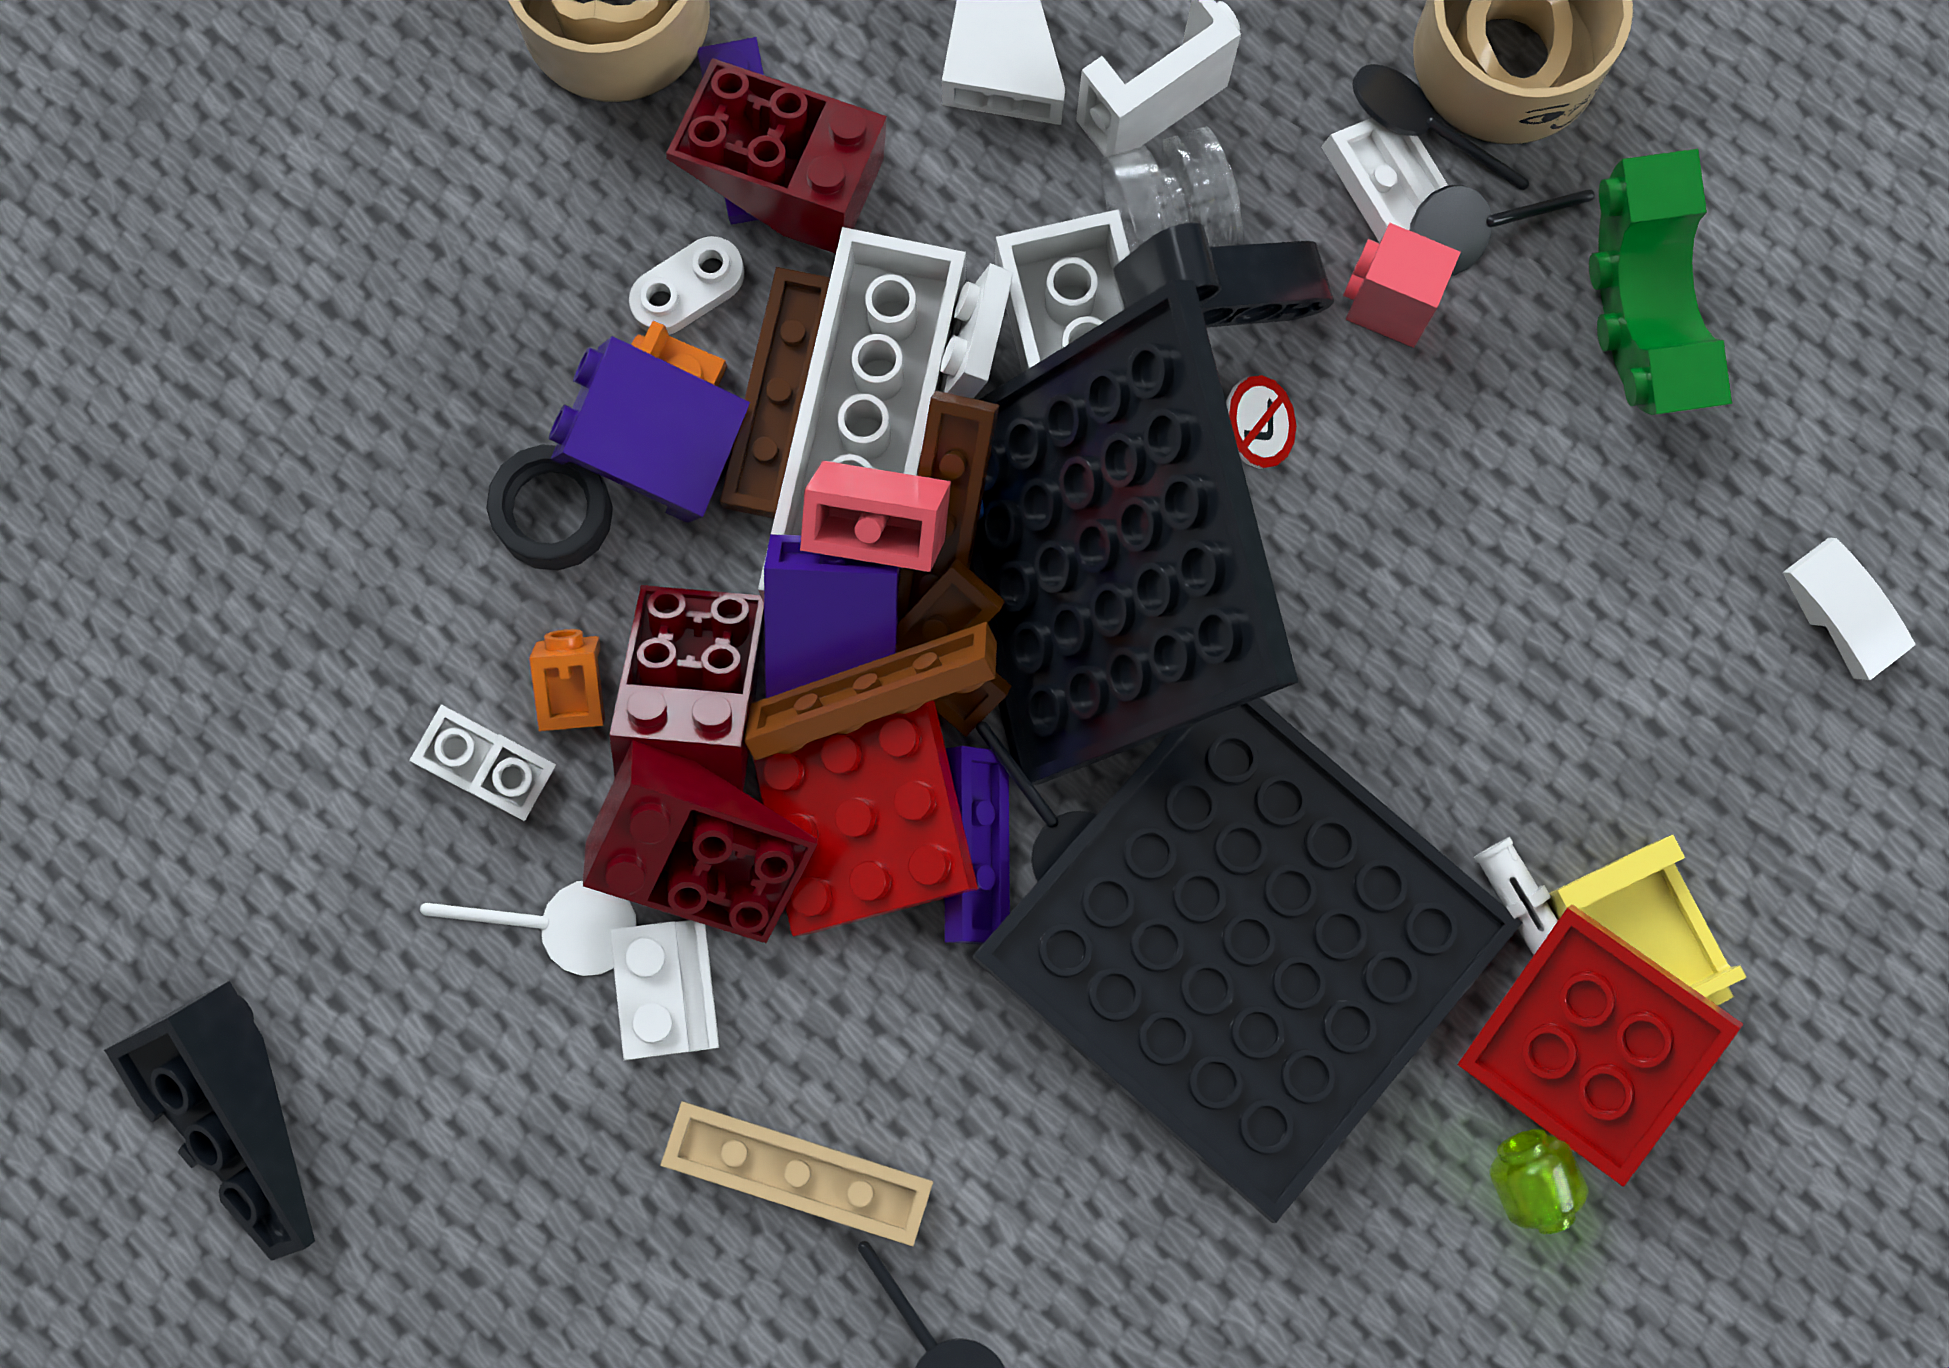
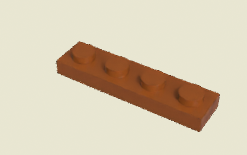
[744,622,997,760]

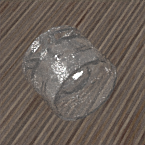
[1100,126,1244,253]

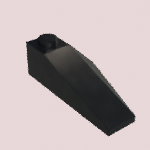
[104,981,315,1261]

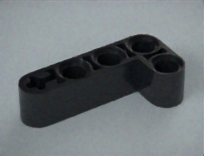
[1113,222,1334,328]

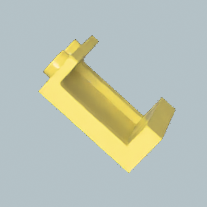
[1547,835,1746,1006]

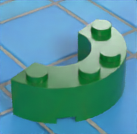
[1589,149,1732,415]

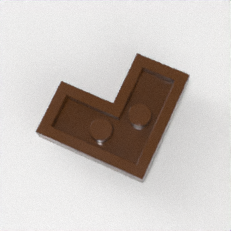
[896,558,1011,737]

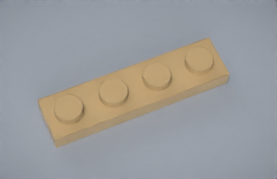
[660,1101,934,1246]

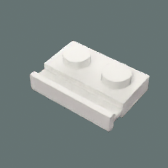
[1321,118,1448,243]
[938,263,1014,399]
[610,920,719,1060]

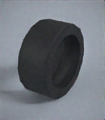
[486,444,613,571]

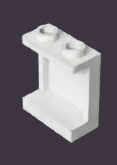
[1076,0,1241,166]

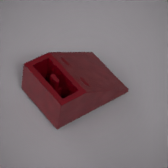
[666,58,887,254]
[609,585,764,791]
[583,740,818,943]

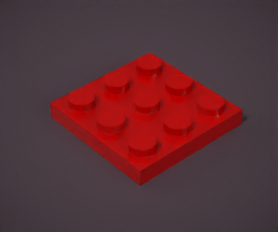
[753,700,978,936]
[1457,904,1743,1187]

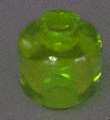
[1489,1129,1589,1234]

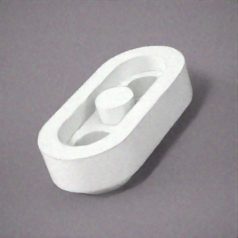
[629,236,744,335]

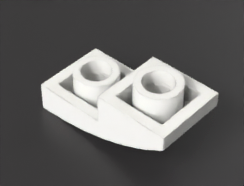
[1782,538,1916,680]
[409,704,556,821]

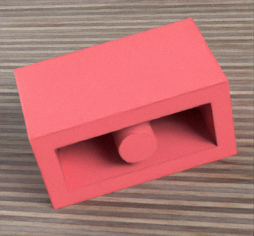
[1343,222,1461,348]
[800,461,951,572]

